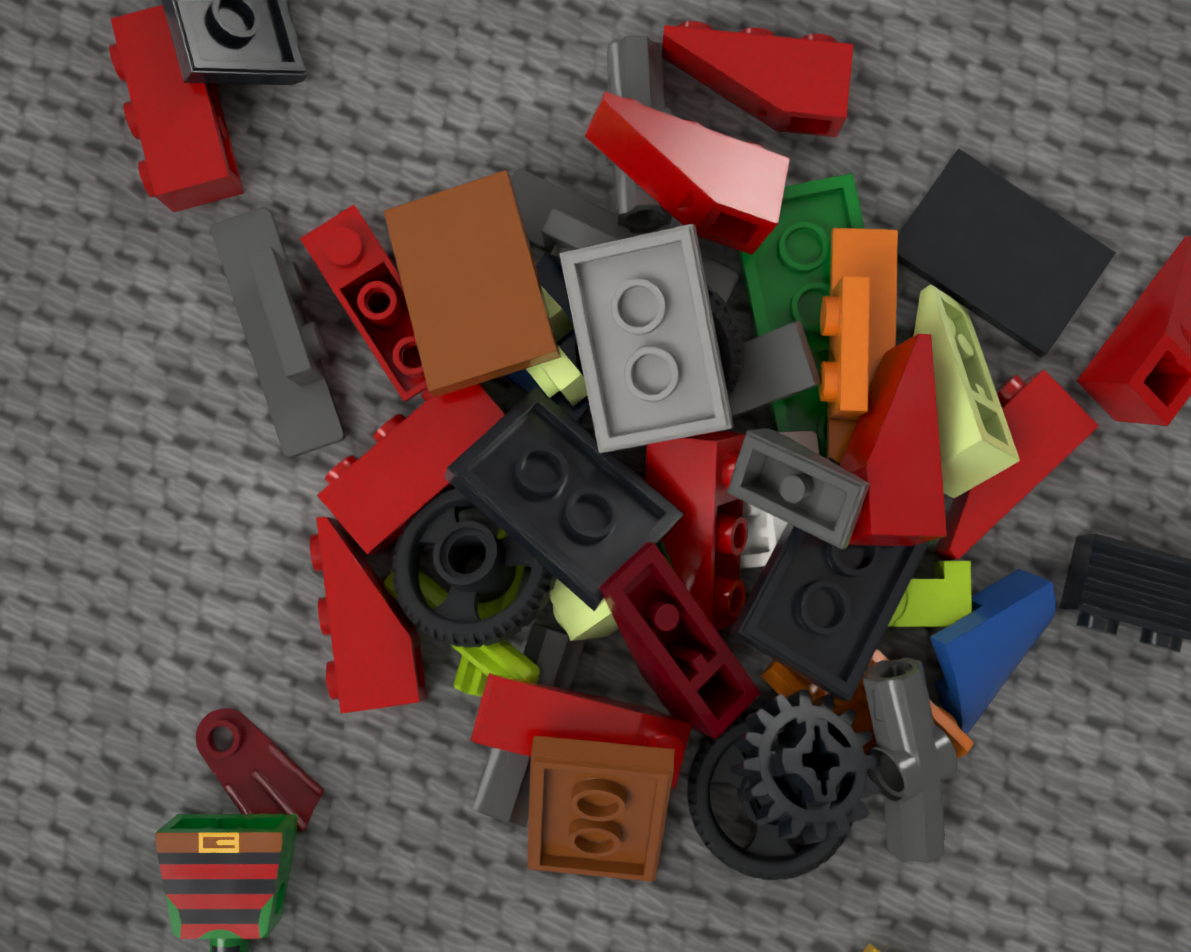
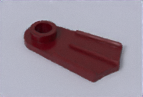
[196,708,324,833]

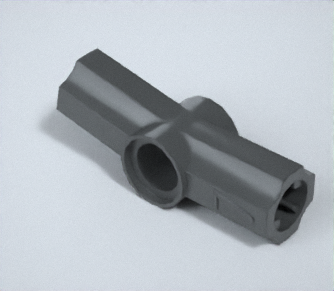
[605,36,672,233]
[472,623,586,828]
[863,657,958,863]

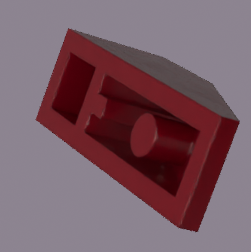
[599,542,761,739]

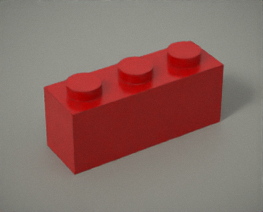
[109,5,244,213]
[317,384,505,556]

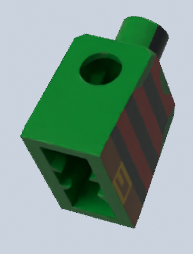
[155,814,298,952]

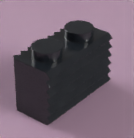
[1059,533,1191,653]

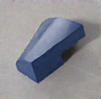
[930,569,1056,734]

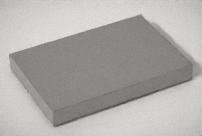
[559,224,734,453]

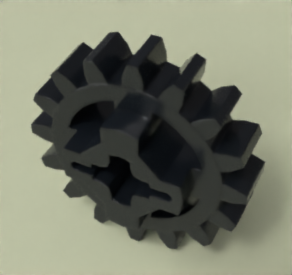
[731,689,881,844]

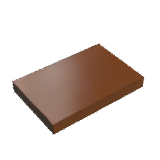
[383,170,561,397]
[527,736,674,882]

